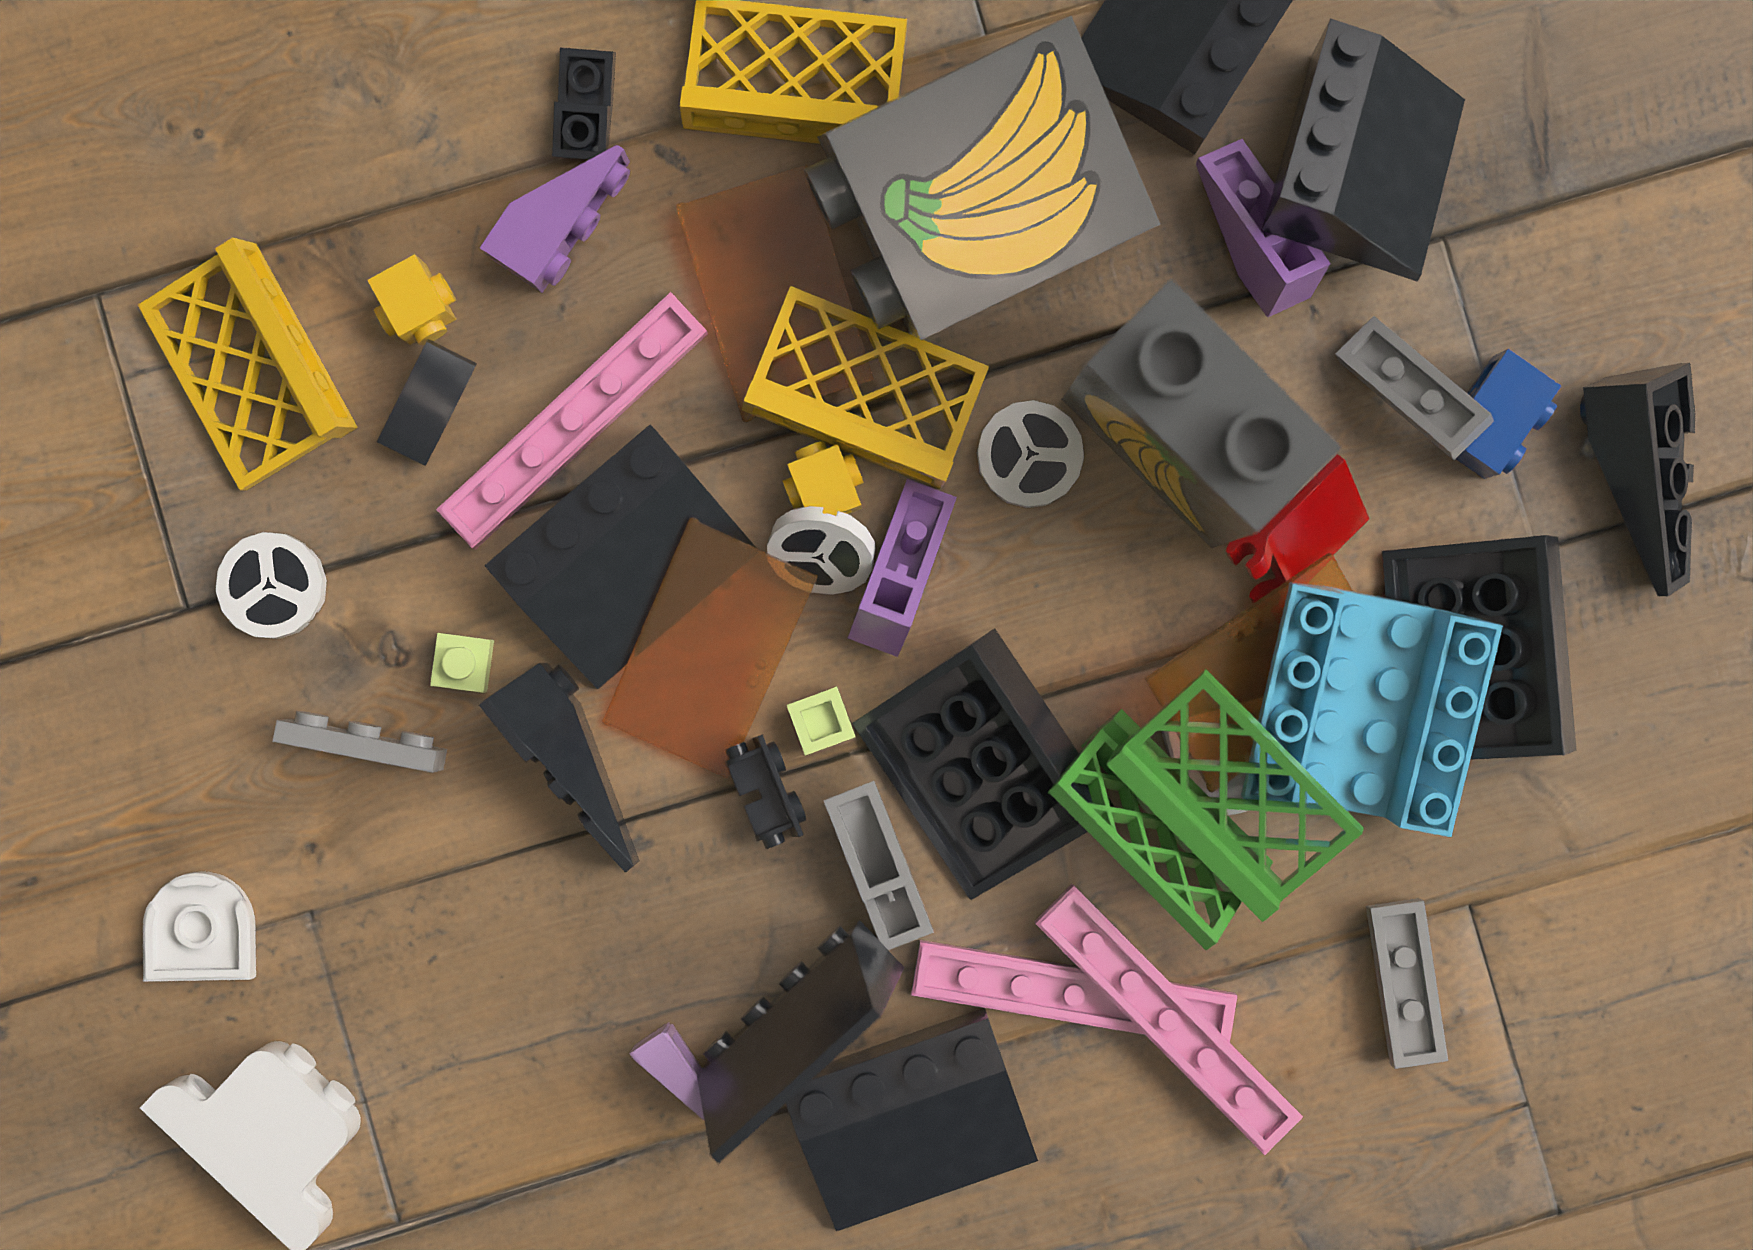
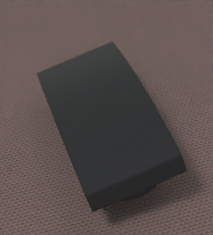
[552,47,616,159]
[377,339,477,466]

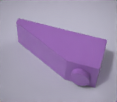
[1196,139,1330,318]
[848,479,957,657]

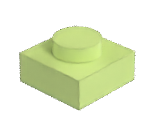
[430,633,494,693]
[787,687,856,756]

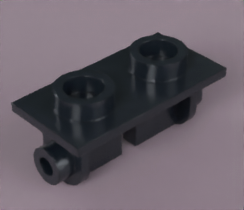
[724,734,806,849]

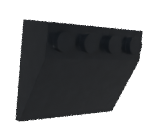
[1081,0,1293,155]
[1262,18,1465,281]
[484,424,760,689]
[1382,535,1577,760]
[852,628,1115,901]
[697,920,905,1164]
[786,1008,1038,1232]

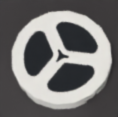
[977,400,1084,508]
[767,506,875,595]
[216,532,327,638]

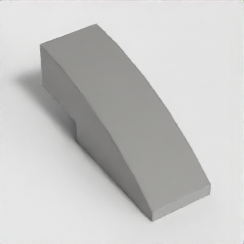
[823,781,934,950]

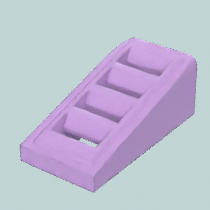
[629,1022,704,1120]

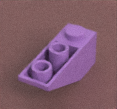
[480,145,630,293]

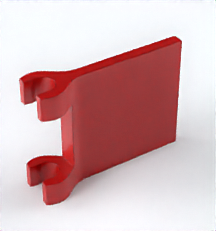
[1225,454,1370,624]

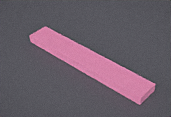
[436,292,708,549]
[1034,884,1303,1155]
[911,940,1237,1042]

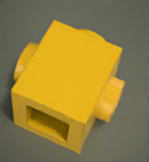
[367,254,457,345]
[782,441,864,516]

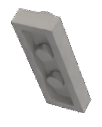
[1335,316,1494,460]
[272,711,447,773]
[1366,898,1448,1069]

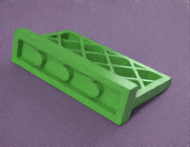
[1106,669,1363,922]
[1048,709,1273,950]

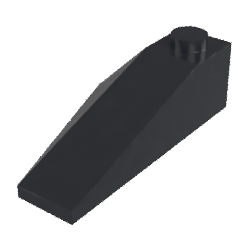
[1580,362,1696,596]
[479,663,640,873]

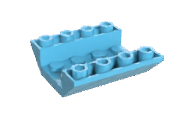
[1241,583,1503,837]

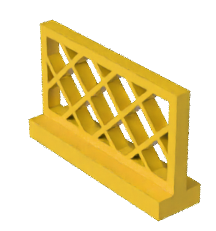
[680,0,907,144]
[138,237,358,490]
[742,286,989,489]

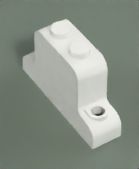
[140,1041,361,1250]

